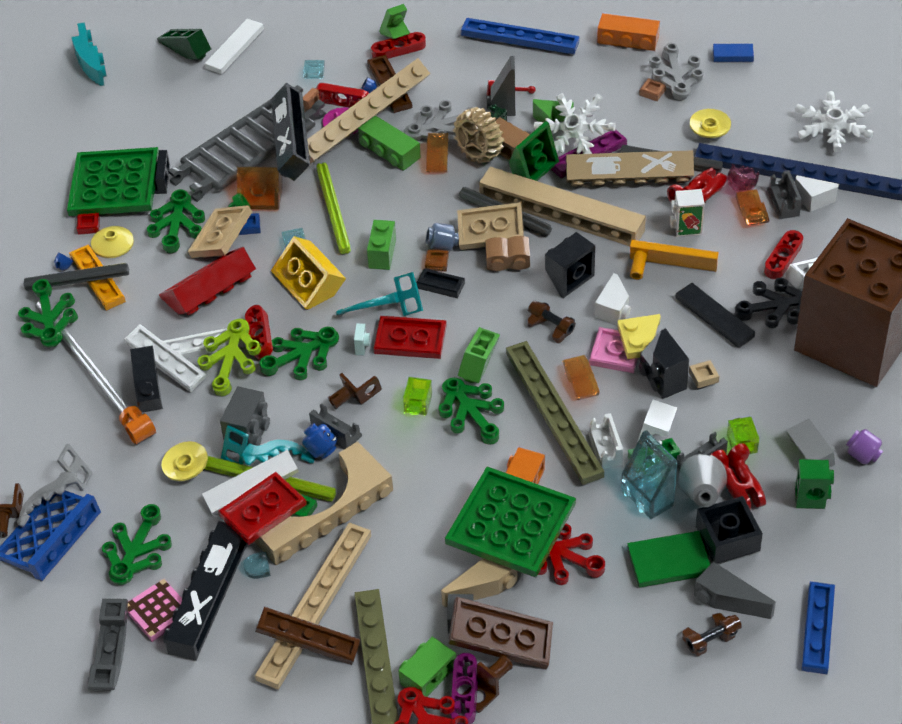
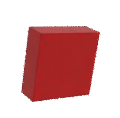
[77,213,100,235]

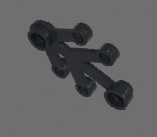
[734,278,802,328]

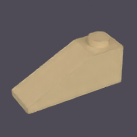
[441,558,518,607]

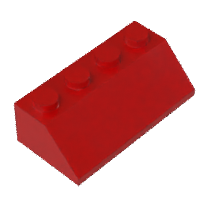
[159,247,256,315]

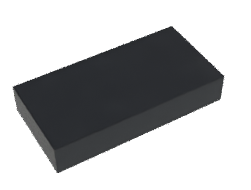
[416,268,465,299]

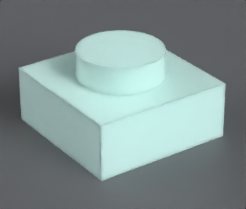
[354,323,370,355]

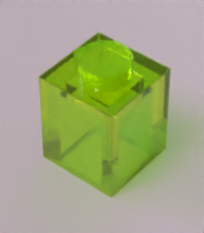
[403,377,432,416]
[727,417,759,454]

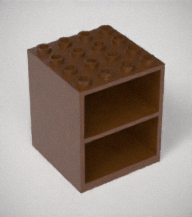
[794,218,902,387]

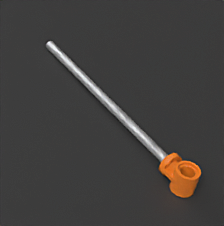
[36,301,157,445]

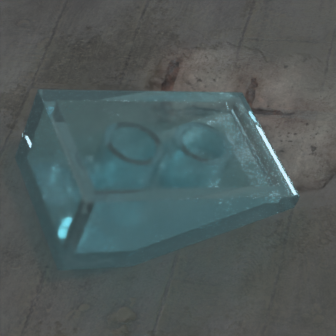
[621,430,677,519]

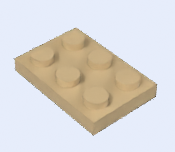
[457,202,524,250]
[188,205,252,258]

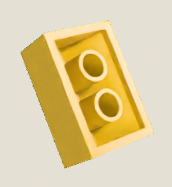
[271,236,346,310]

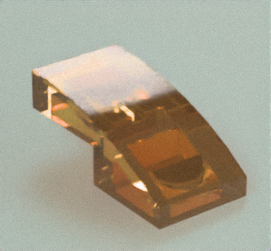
[426,133,449,172]
[735,189,770,226]
[562,355,600,400]

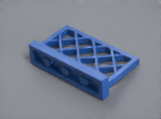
[0,490,101,581]

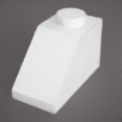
[595,273,631,325]

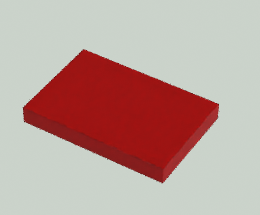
[374,316,447,359]
[218,472,307,545]

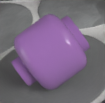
[846,429,883,464]

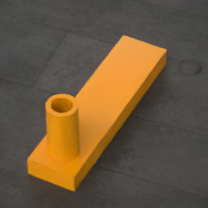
[630,240,719,280]

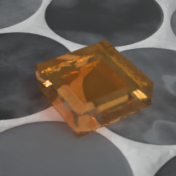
[425,250,449,272]

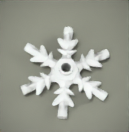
[795,91,874,152]
[534,93,616,154]

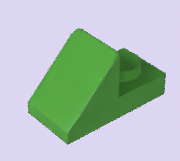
[379,4,410,39]
[533,99,574,122]

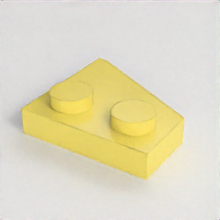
[617,314,661,359]

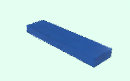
[801,581,835,674]

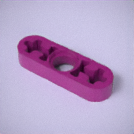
[451,653,478,724]

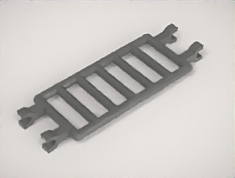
[168,85,326,202]

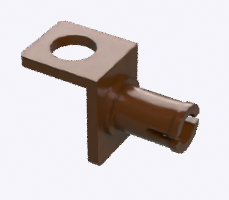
[328,373,382,409]
[0,483,24,538]
[462,655,513,713]

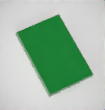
[627,531,710,588]

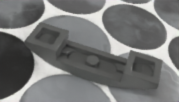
[88,598,128,690]

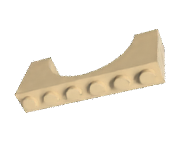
[254,441,393,565]

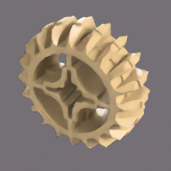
[453,107,504,163]

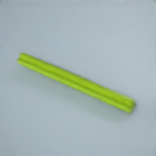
[316,162,351,254]
[204,456,336,502]

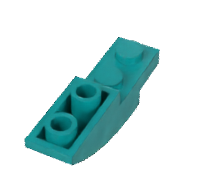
[72,22,107,86]

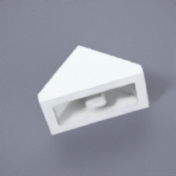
[795,176,839,212]

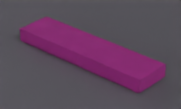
[551,129,627,179]

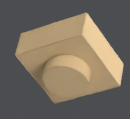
[689,360,720,388]

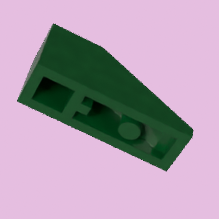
[157,29,212,61]

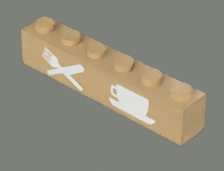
[566,150,694,186]

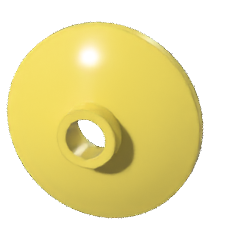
[690,109,731,138]
[91,226,134,258]
[161,441,208,481]

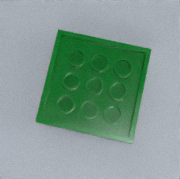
[67,147,159,216]
[445,466,576,578]

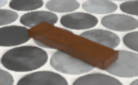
[367,55,413,113]
[255,606,361,665]

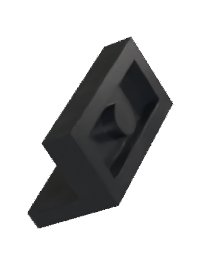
[154,150,170,194]

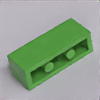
[358,115,421,171]

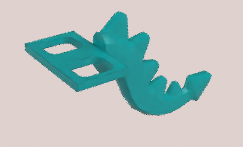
[335,272,423,316]
[221,425,315,465]

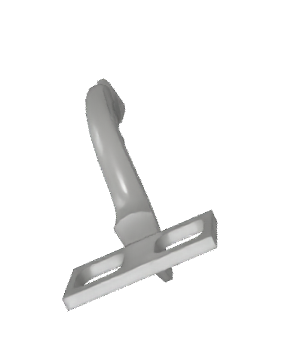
[16,444,93,527]

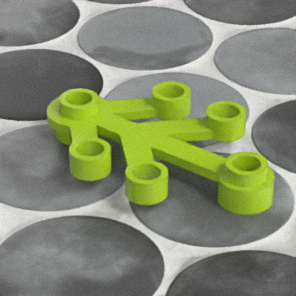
[197,319,261,396]

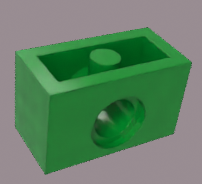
[794,459,834,509]

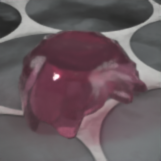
[727,164,759,194]

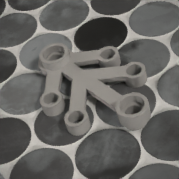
[649,43,704,100]
[405,100,475,143]

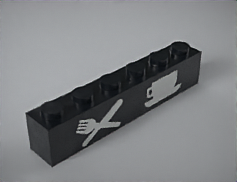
[271,83,310,181]
[163,521,248,661]

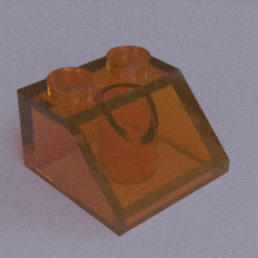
[237,167,283,210]

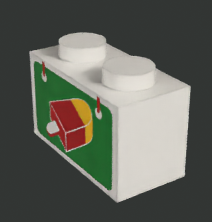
[670,189,705,237]

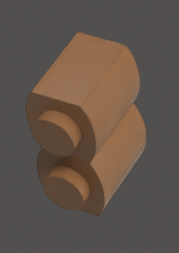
[485,236,531,271]

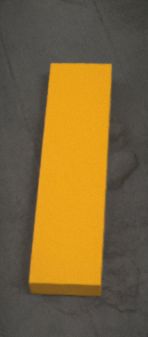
[69,244,126,311]

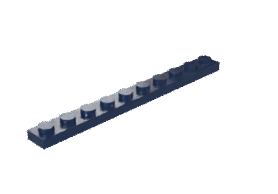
[695,143,902,201]

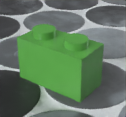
[367,220,396,270]
[398,636,456,697]

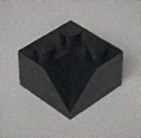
[545,232,595,298]
[639,328,689,399]
[695,496,763,563]

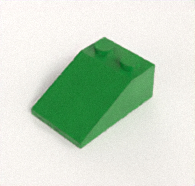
[509,121,559,181]

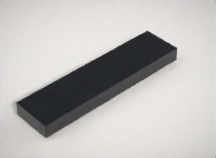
[676,283,755,348]

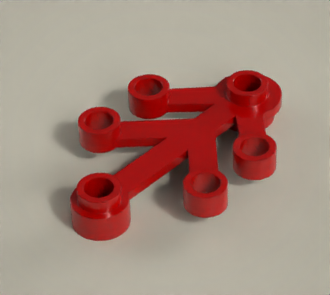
[538,523,605,585]
[394,687,468,724]

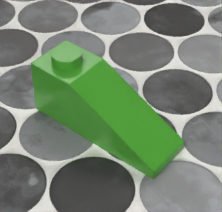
[457,327,500,383]

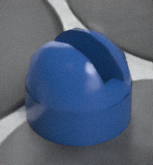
[361,77,377,93]
[54,252,73,270]

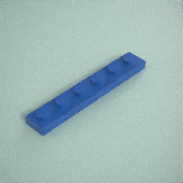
[461,18,580,55]

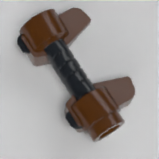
[528,300,576,343]
[682,613,742,656]

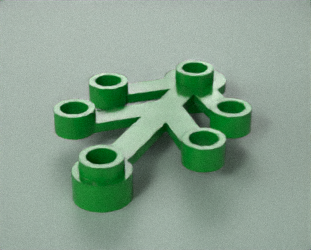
[147,189,205,254]
[18,279,78,348]
[260,327,339,381]
[439,377,504,445]
[102,504,172,585]

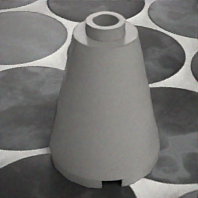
[678,454,727,507]

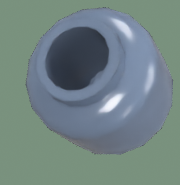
[426,223,459,252]

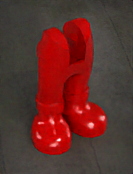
[667,168,727,203]
[710,443,766,509]

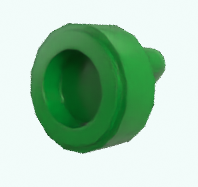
[228,193,251,209]

